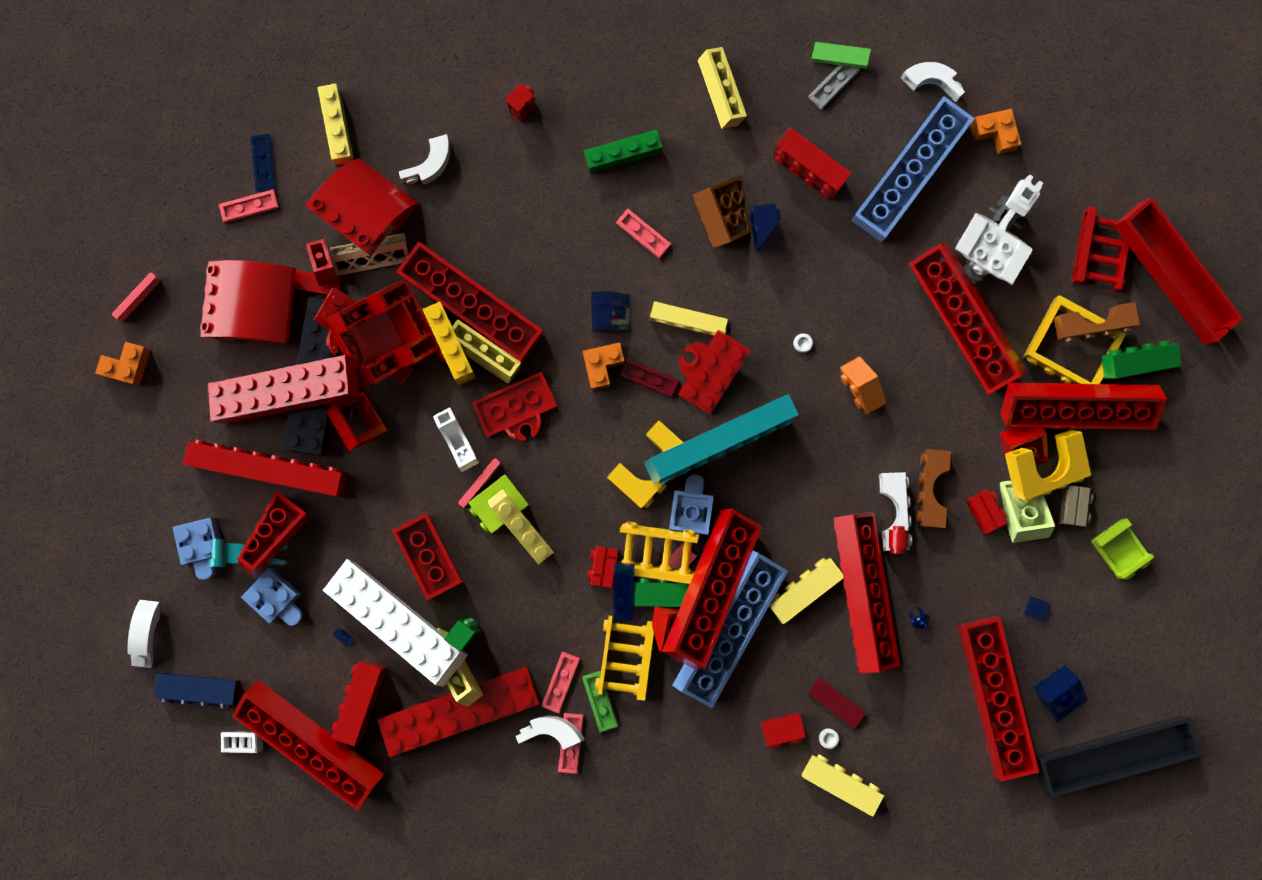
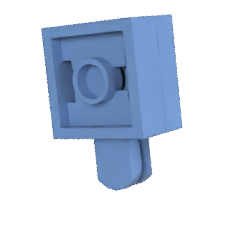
[669,475,713,535]
[172,517,221,579]
[241,568,303,626]

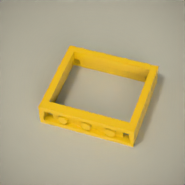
[1023,295,1127,384]

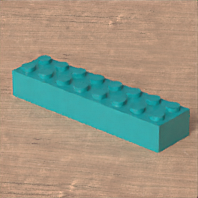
[644,394,799,485]

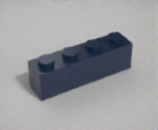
[154,673,240,708]

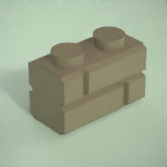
[1059,485,1093,527]

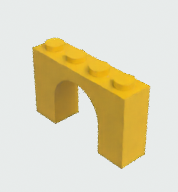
[422,302,476,386]
[607,421,684,509]
[1005,430,1091,501]

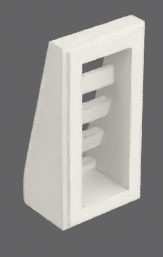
[221,731,263,753]

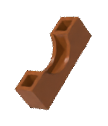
[1054,302,1140,342]
[916,449,951,529]

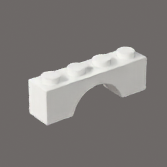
[879,472,912,551]

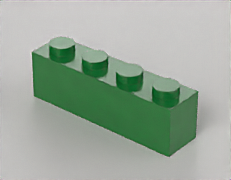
[584,130,662,174]
[1101,340,1181,379]
[634,578,690,607]
[444,618,481,652]

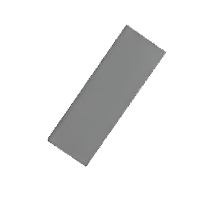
[808,65,860,110]

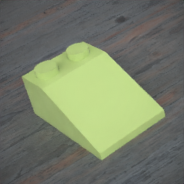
[1000,481,1055,543]

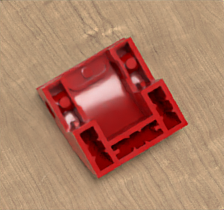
[305,158,419,257]
[200,260,296,344]
[325,278,440,388]

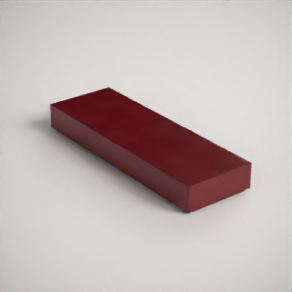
[619,359,679,398]
[807,677,866,729]

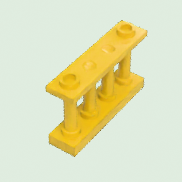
[615,522,700,584]
[595,616,654,701]

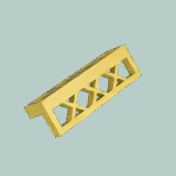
[649,301,728,336]

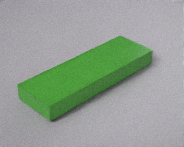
[812,42,871,69]
[582,671,618,733]

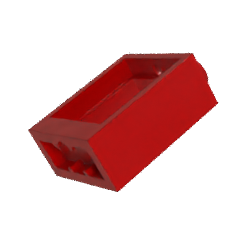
[326,392,387,451]

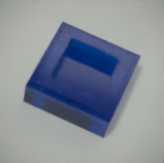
[1023,596,1049,622]
[333,628,355,647]

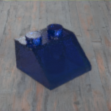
[749,203,781,252]
[591,291,631,333]
[1034,665,1088,722]

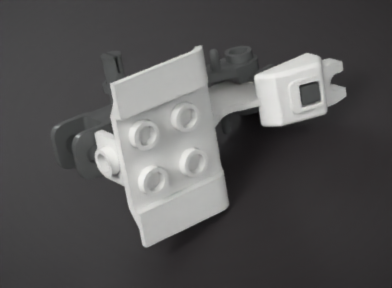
[953,175,1043,285]

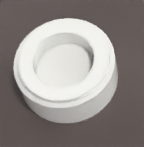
[793,333,813,353]
[819,729,839,749]

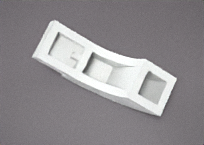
[901,62,965,102]
[399,134,450,185]
[433,407,479,472]
[128,600,160,668]
[515,716,585,749]

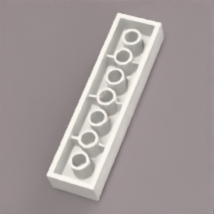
[323,559,468,687]

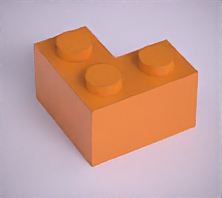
[970,109,1021,155]
[95,342,151,386]
[583,342,624,391]
[840,356,887,414]

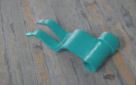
[209,539,287,567]

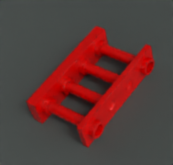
[1071,207,1129,292]

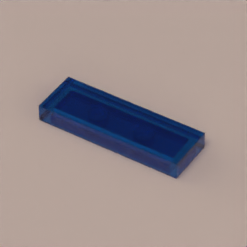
[250,134,276,192]
[613,562,635,621]

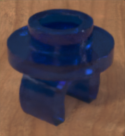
[909,607,930,629]

